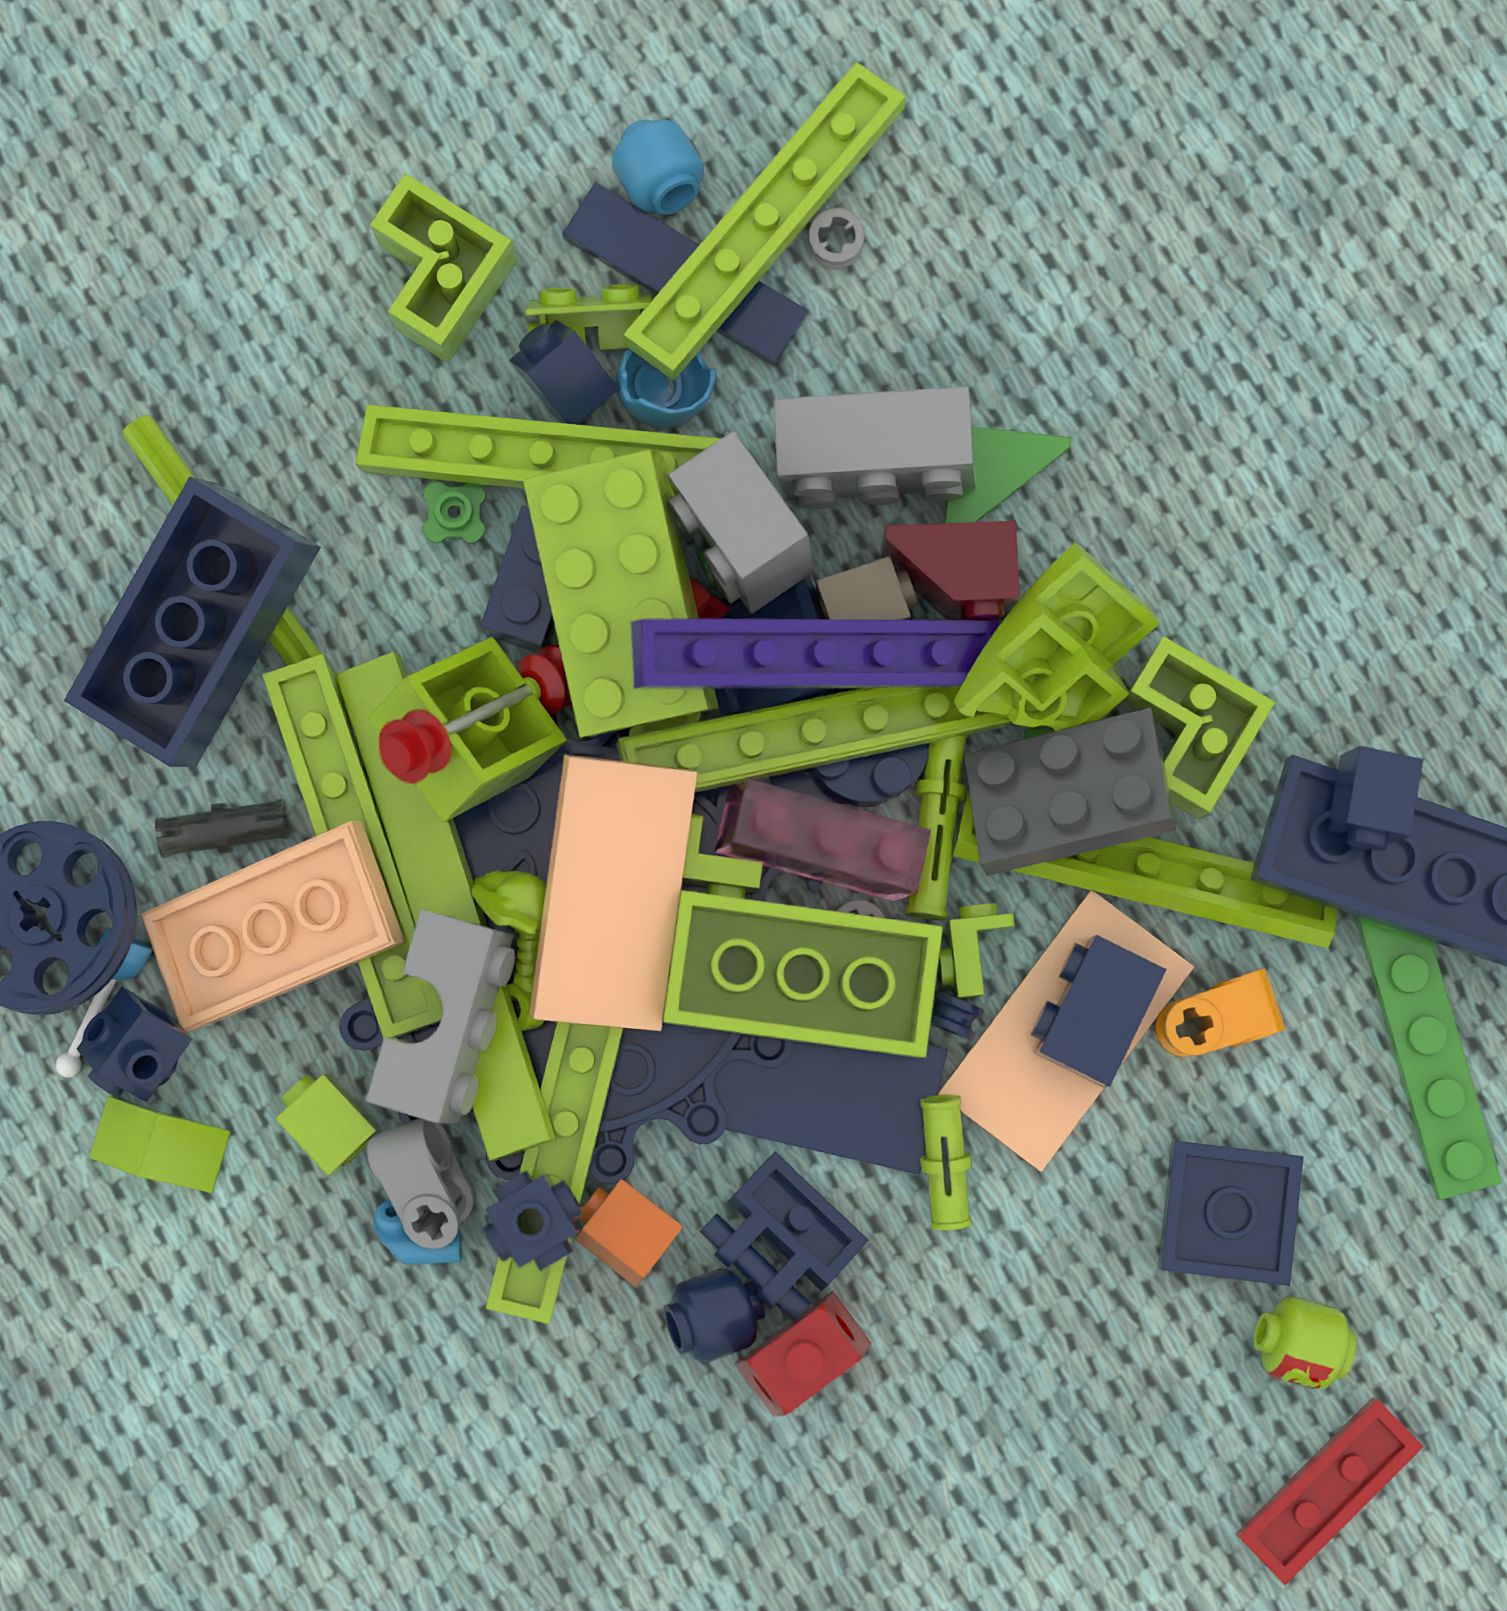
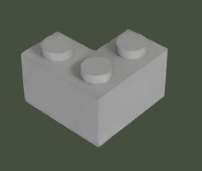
[667,431,815,614]

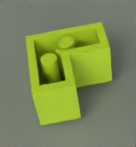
[370,173,517,364]
[1122,636,1275,820]

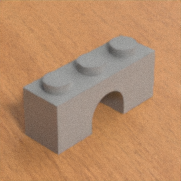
[366,909,515,1124]

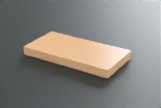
[529,755,697,1031]
[141,820,405,1033]
[938,890,1194,1172]

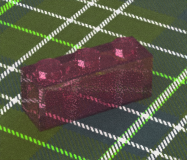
[714,779,931,901]

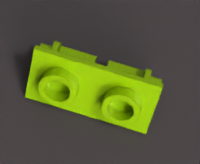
[525,284,653,350]

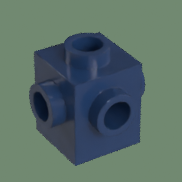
[76,986,192,1103]
[483,1170,584,1271]

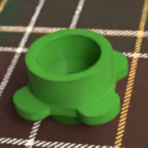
[423,481,486,544]

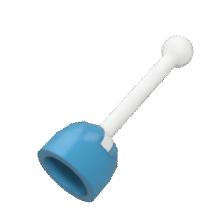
[55,927,153,1078]

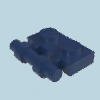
[699,1151,869,1322]

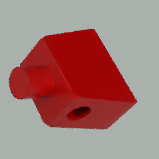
[735,1291,871,1416]

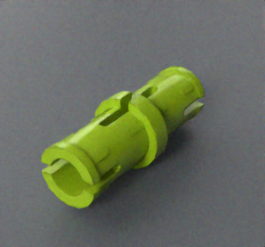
[920,1094,972,1231]

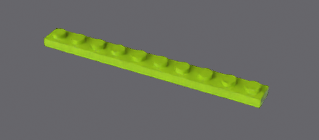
[486,712,702,1324]

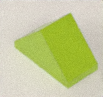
[89,1096,231,1193]

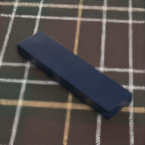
[562,182,808,367]

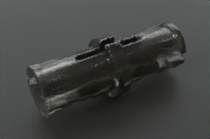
[155,798,290,858]

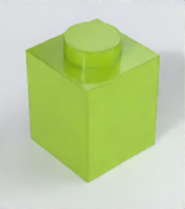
[275,1074,383,1176]

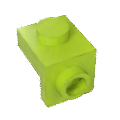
[682,814,763,899]
[938,903,1015,999]

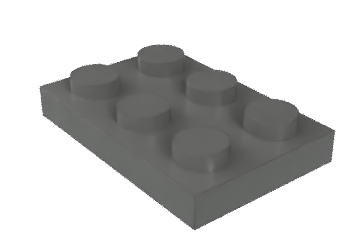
[964,707,1176,876]

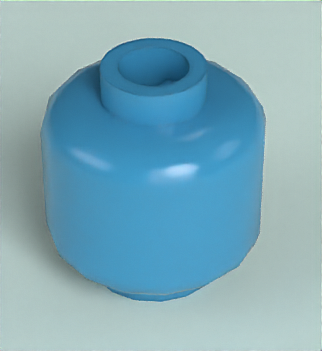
[612,119,704,215]

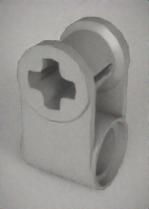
[367,1118,476,1249]

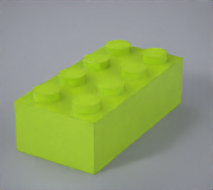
[523,449,718,737]
[663,890,943,1058]

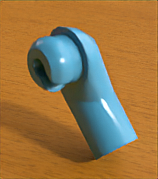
[373,1200,462,1265]

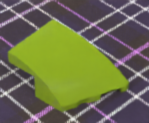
[954,542,1160,731]

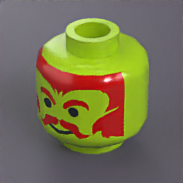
[1253,1297,1357,1390]

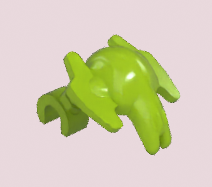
[471,870,547,1031]

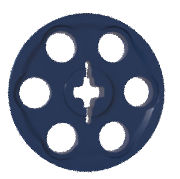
[0,821,137,1015]

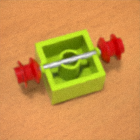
[368,636,573,823]

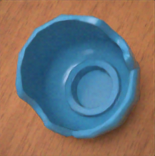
[615,348,716,429]

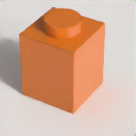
[575,1179,683,1288]

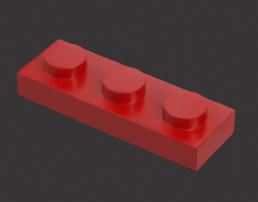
[1235,1397,1424,1585]

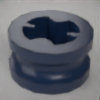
[930,990,984,1041]

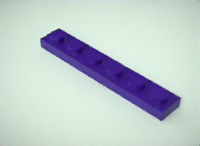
[631,619,999,689]

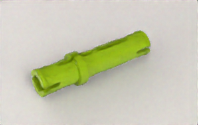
[905,735,968,920]

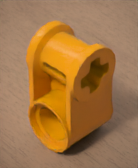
[1155,968,1286,1057]

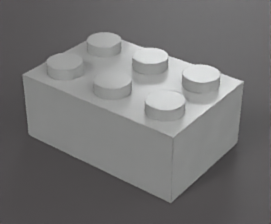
[774,386,976,509]

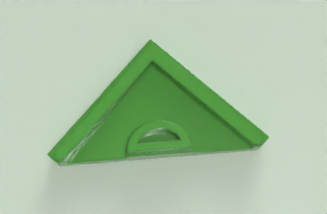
[944,427,1071,523]

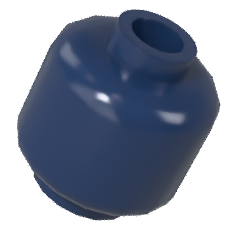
[664,1268,765,1363]

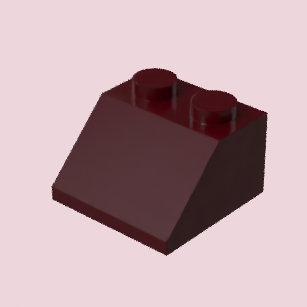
[881,521,1020,625]

